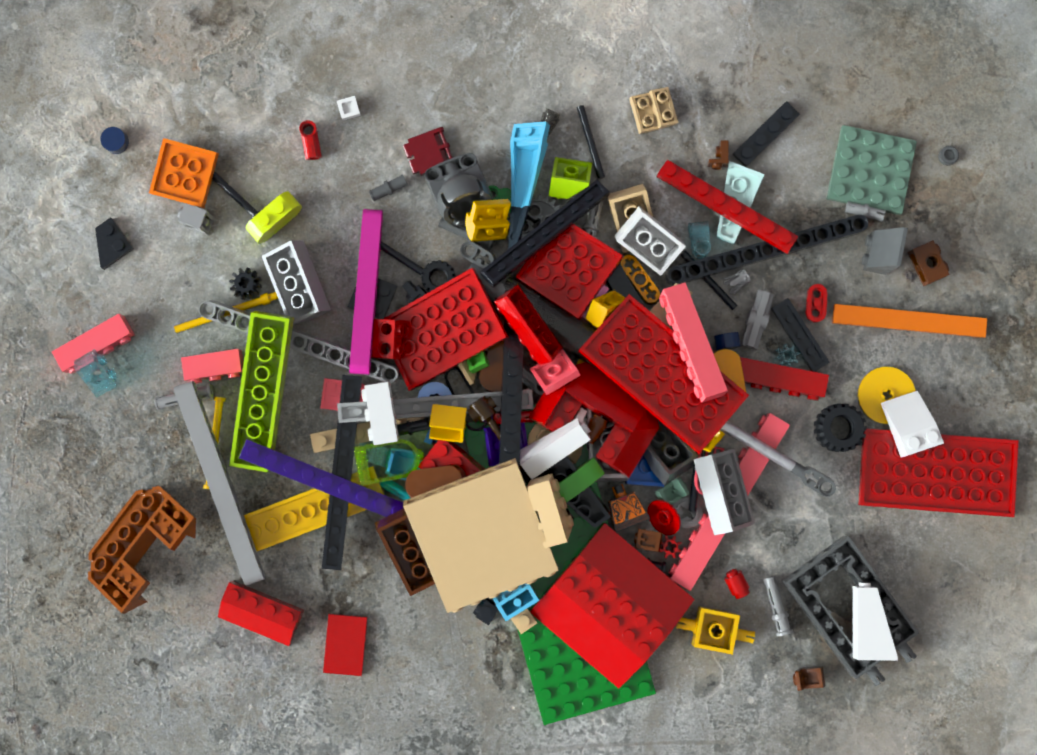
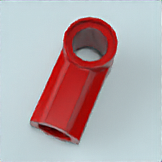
[299,120,322,160]

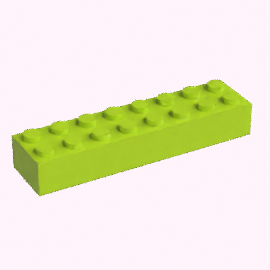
[229,311,294,472]

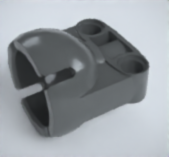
[424,153,492,225]

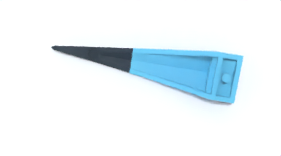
[508,122,550,249]

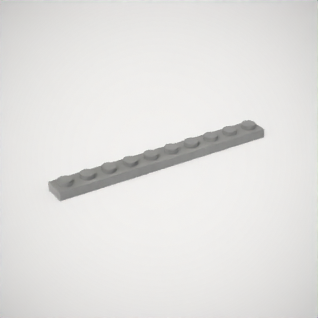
[337,389,533,423]

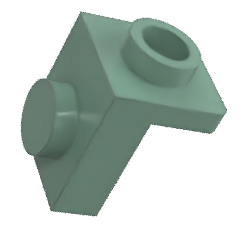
[654,477,690,505]

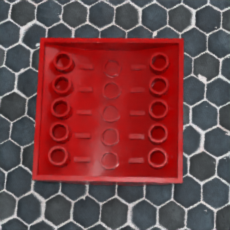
[530,523,695,689]

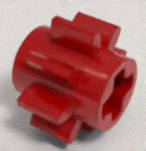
[660,535,682,558]

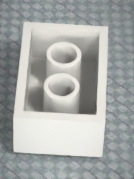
[615,206,686,276]
[361,381,399,445]

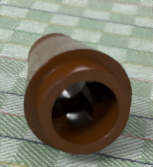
[588,414,608,444]

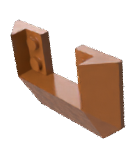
[88,486,196,614]

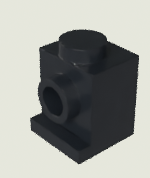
[473,598,498,626]

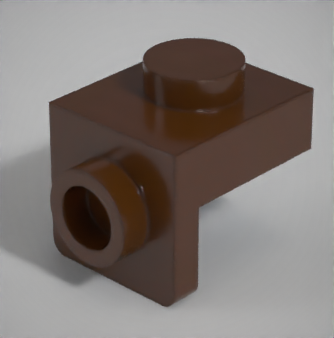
[793,667,825,691]

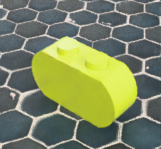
[246,191,302,244]

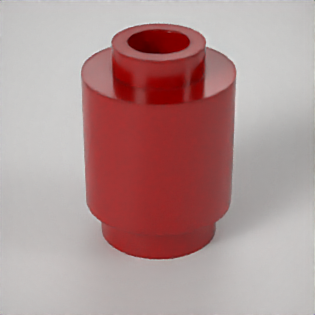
[724,569,750,599]

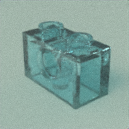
[74,349,118,398]

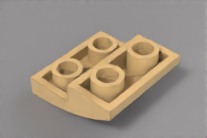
[629,87,678,134]

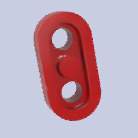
[806,284,827,323]

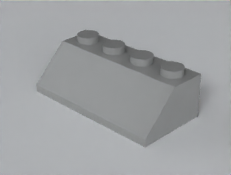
[262,240,331,326]
[693,449,755,535]

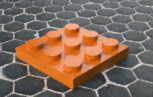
[149,138,219,208]

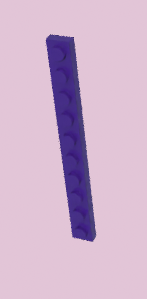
[239,439,404,517]

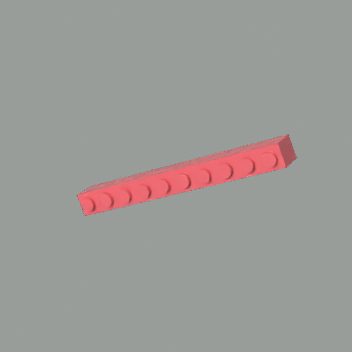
[668,413,790,591]

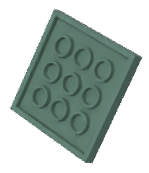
[826,125,917,215]

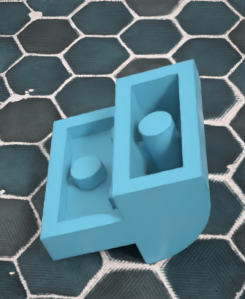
[492,583,539,621]

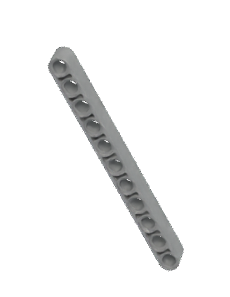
[199,300,400,383]
[174,380,265,586]

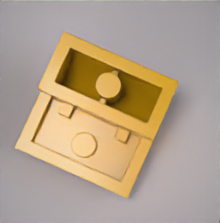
[466,199,511,242]

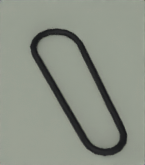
[445,367,487,431]

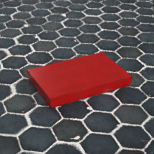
[323,614,368,676]

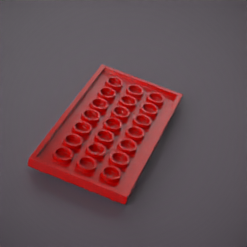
[579,294,749,454]
[858,429,1019,517]

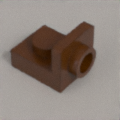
[707,140,729,170]
[634,529,663,552]

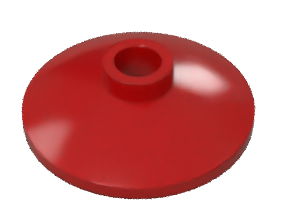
[647,500,681,535]

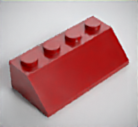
[494,284,563,365]
[218,581,304,646]

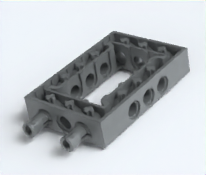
[782,536,919,686]

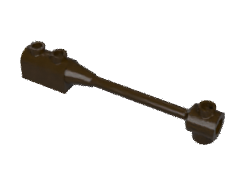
[467,396,574,519]

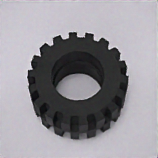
[814,403,867,452]

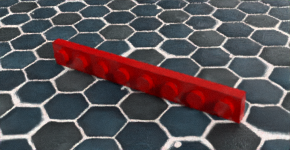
[657,159,798,254]

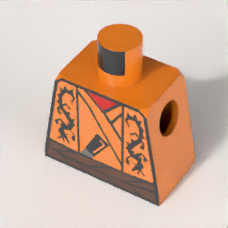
[608,484,650,532]

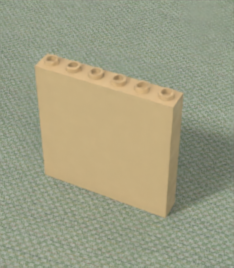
[403,458,559,613]

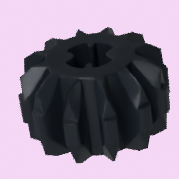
[229,267,262,300]

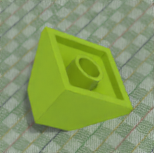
[549,157,592,199]

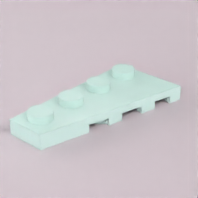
[717,161,764,245]

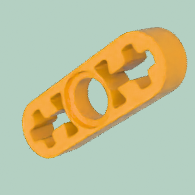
[620,255,660,304]

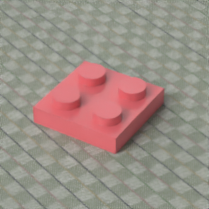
[530,349,580,395]

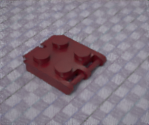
[403,127,453,176]

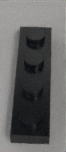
[732,101,800,167]
[771,298,830,372]

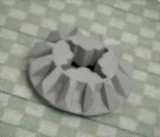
[673,497,702,528]

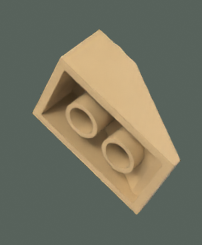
[607,184,653,253]

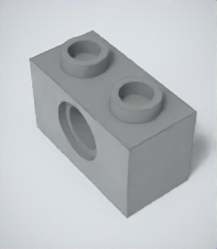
[178,203,215,235]

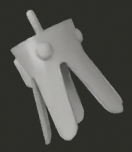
[723,269,752,295]

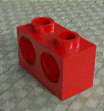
[372,319,404,359]

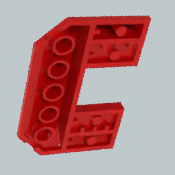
[528,362,659,478]

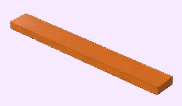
[832,304,987,338]

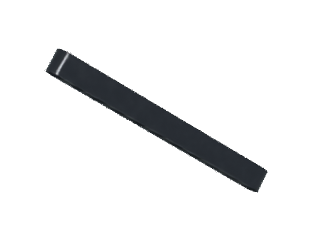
[666,215,868,286]

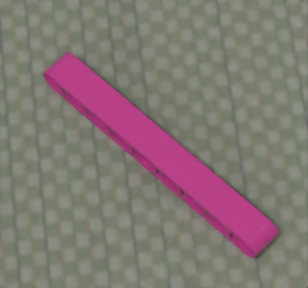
[349,209,383,375]

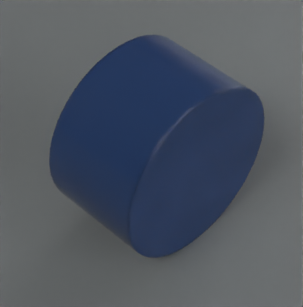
[100,127,129,154]
[714,332,741,351]

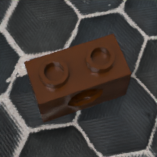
[907,240,950,287]

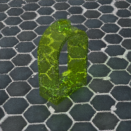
[353,439,424,486]

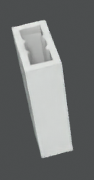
[520,418,591,479]
[853,582,898,661]

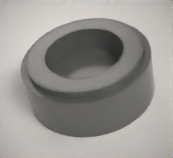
[938,146,959,166]

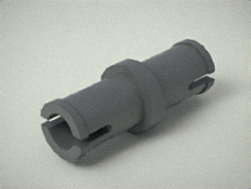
[369,174,408,201]

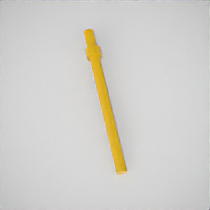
[174,292,278,333]

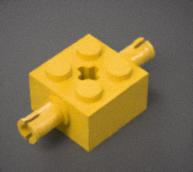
[676,606,755,655]

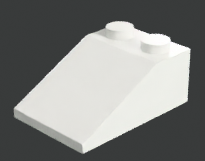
[881,391,944,457]

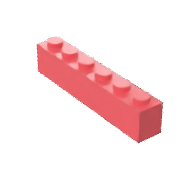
[659,282,728,403]

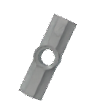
[741,290,774,350]

